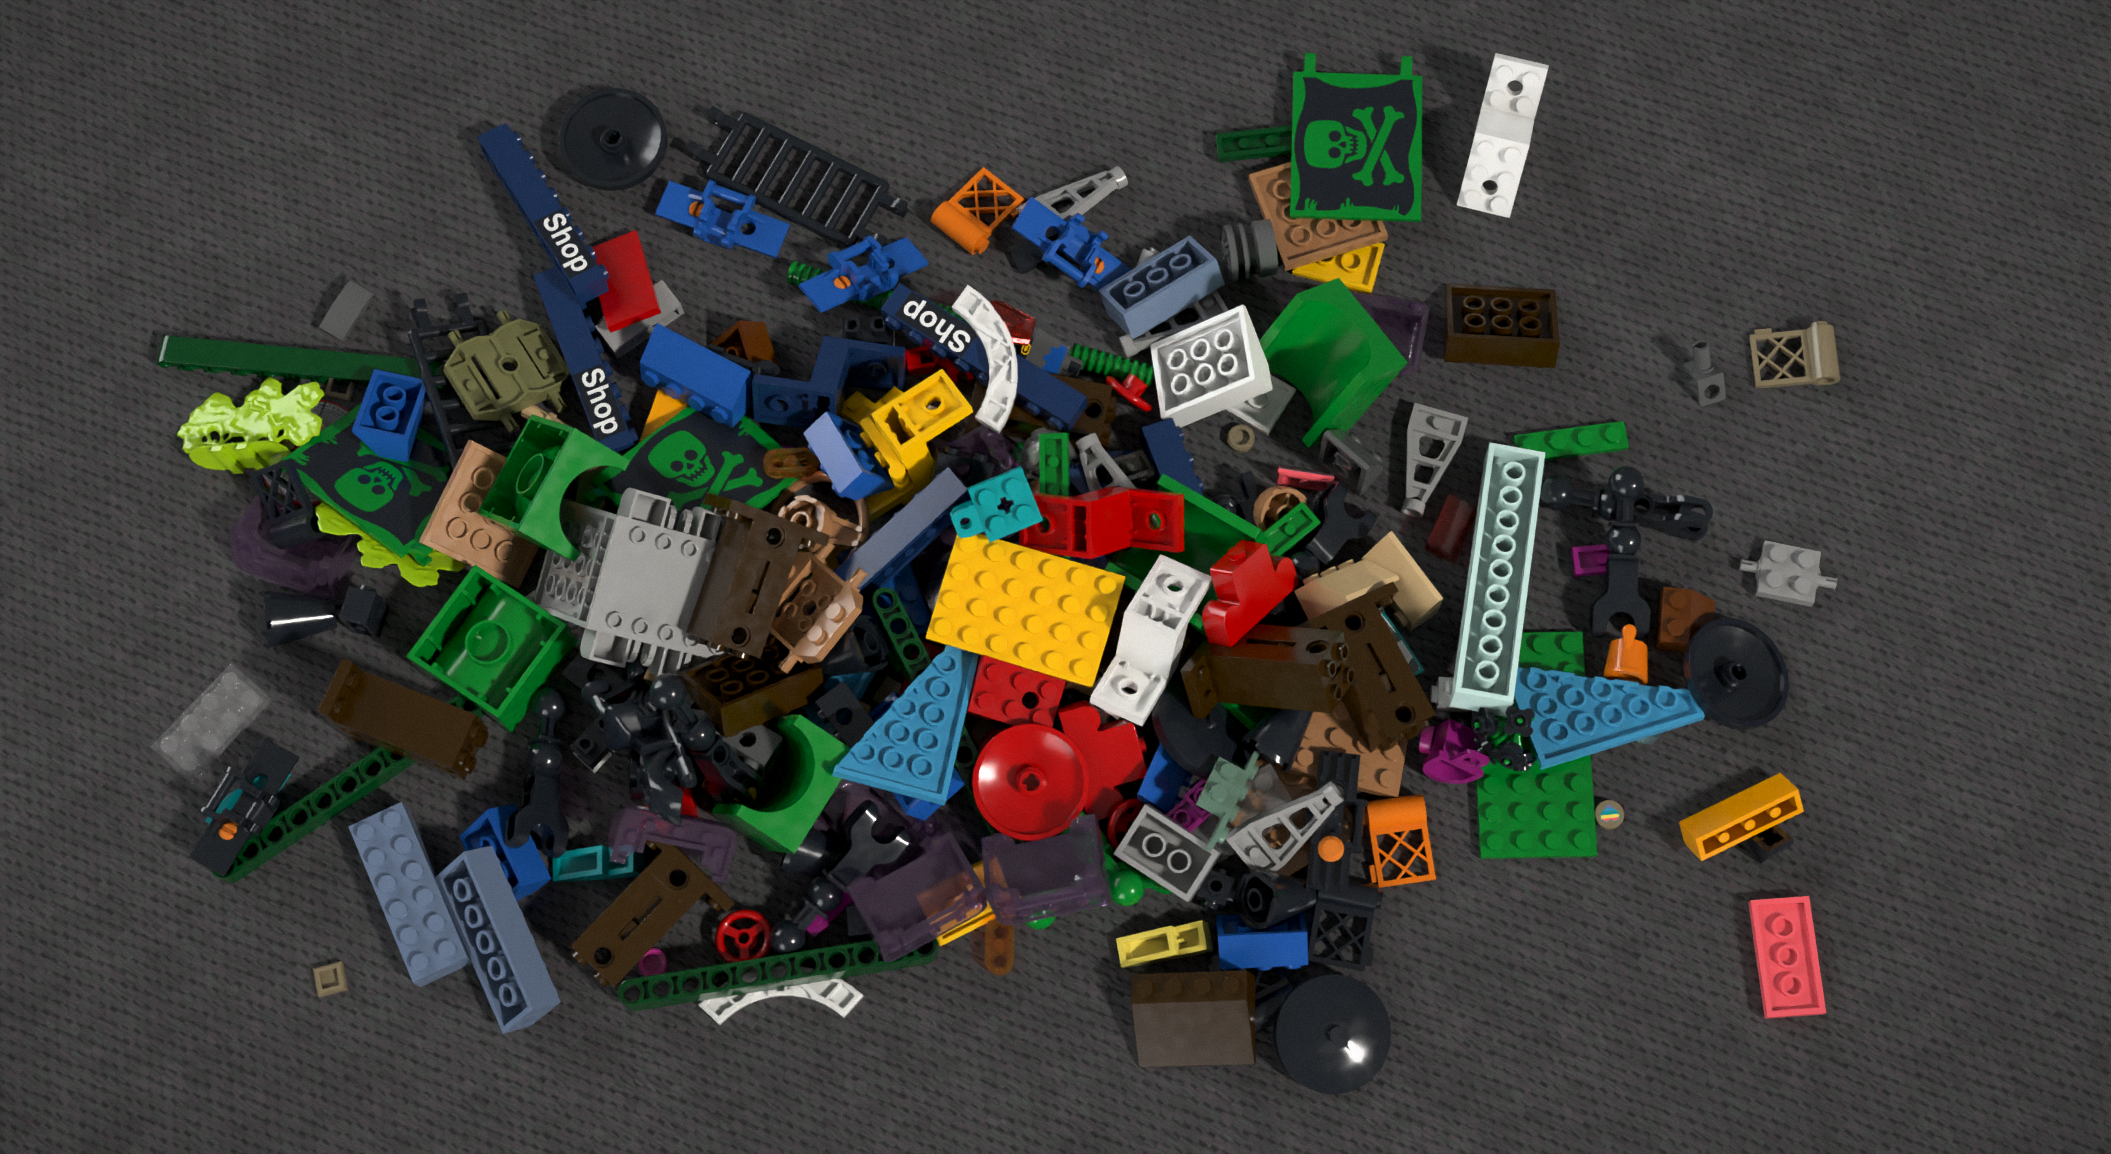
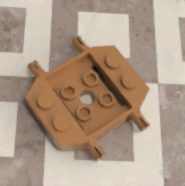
[769,541,868,674]

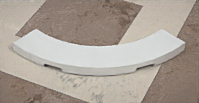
[952,285,1018,434]
[698,966,864,1025]

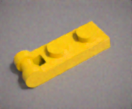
[859,416,911,491]

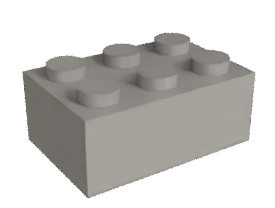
[1114,804,1222,902]

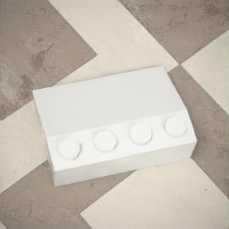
[1150,305,1273,428]

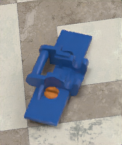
[655,180,790,259]
[1011,196,1132,291]
[799,235,928,313]

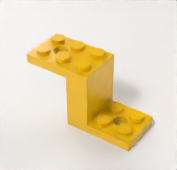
[865,369,973,522]

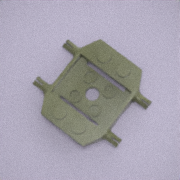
[443,310,571,434]

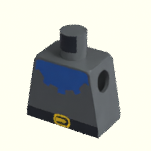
[1019,318,1084,376]

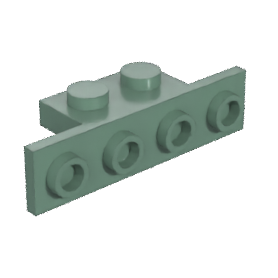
[1196,751,1260,852]

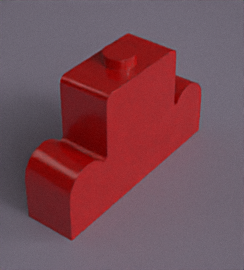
[1202,540,1299,647]
[1057,701,1148,822]

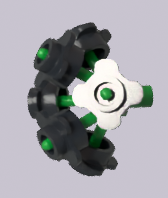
[1471,706,1536,772]

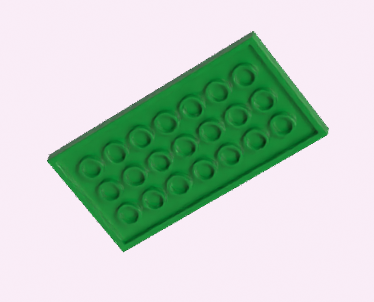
[1472,632,1597,859]

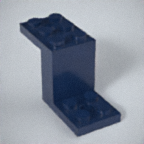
[752,336,906,429]

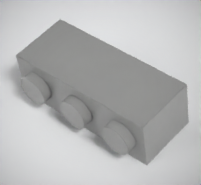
[595,280,684,359]

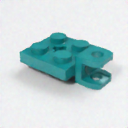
[950,466,1043,543]

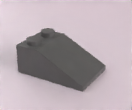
[1318,429,1384,496]

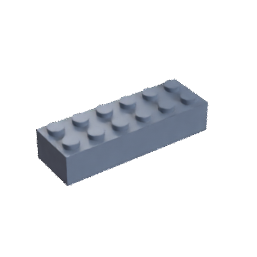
[348,802,472,987]
[435,846,561,1034]

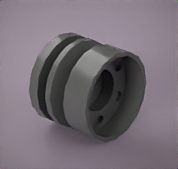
[1221,219,1278,282]

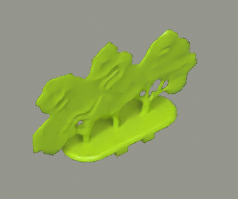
[177,377,324,474]
[315,498,467,587]

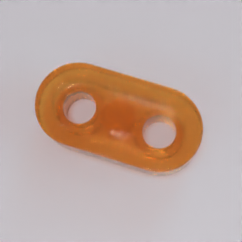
[763,447,820,479]
[985,916,1015,976]

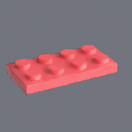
[1748,896,1826,1019]

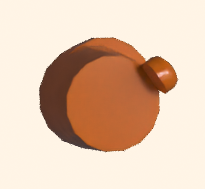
[1603,624,1648,686]

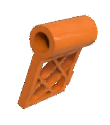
[930,167,1024,255]
[1363,794,1436,888]

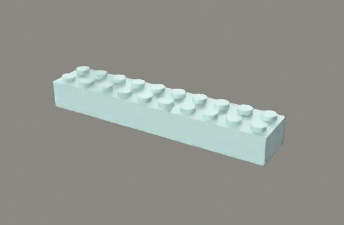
[1450,443,1545,717]

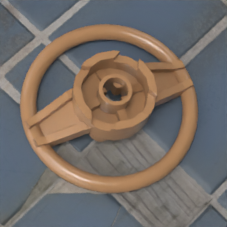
[766,471,870,567]

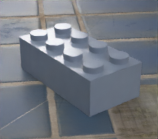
[1098,236,1225,339]

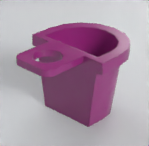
[1423,719,1490,784]

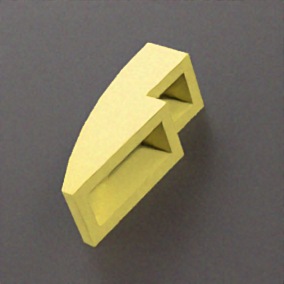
[1116,920,1214,968]

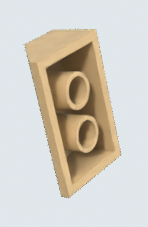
[1361,531,1443,632]
[1294,559,1400,620]

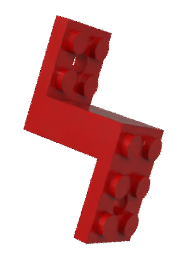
[1019,486,1184,559]
[899,641,1066,727]

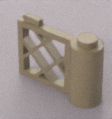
[1749,321,1841,388]

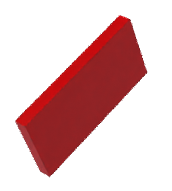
[592,230,662,333]

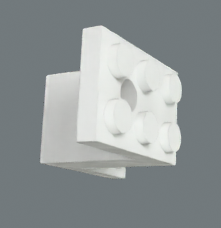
[1457,53,1549,218]
[1089,554,1212,726]

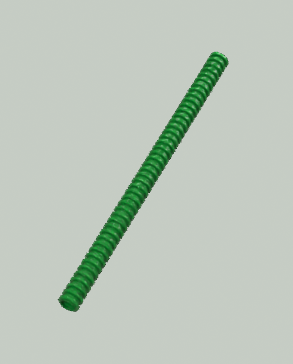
[787,261,1155,389]

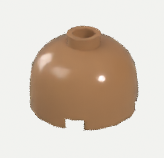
[1253,485,1310,533]

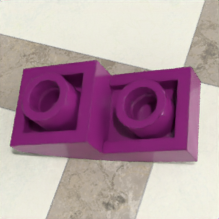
[1166,779,1212,832]

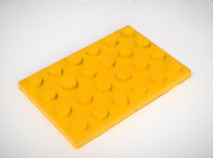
[926,534,1126,688]

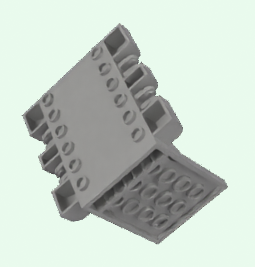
[533,488,726,676]

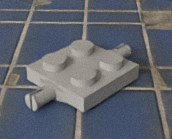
[1739,540,1837,607]

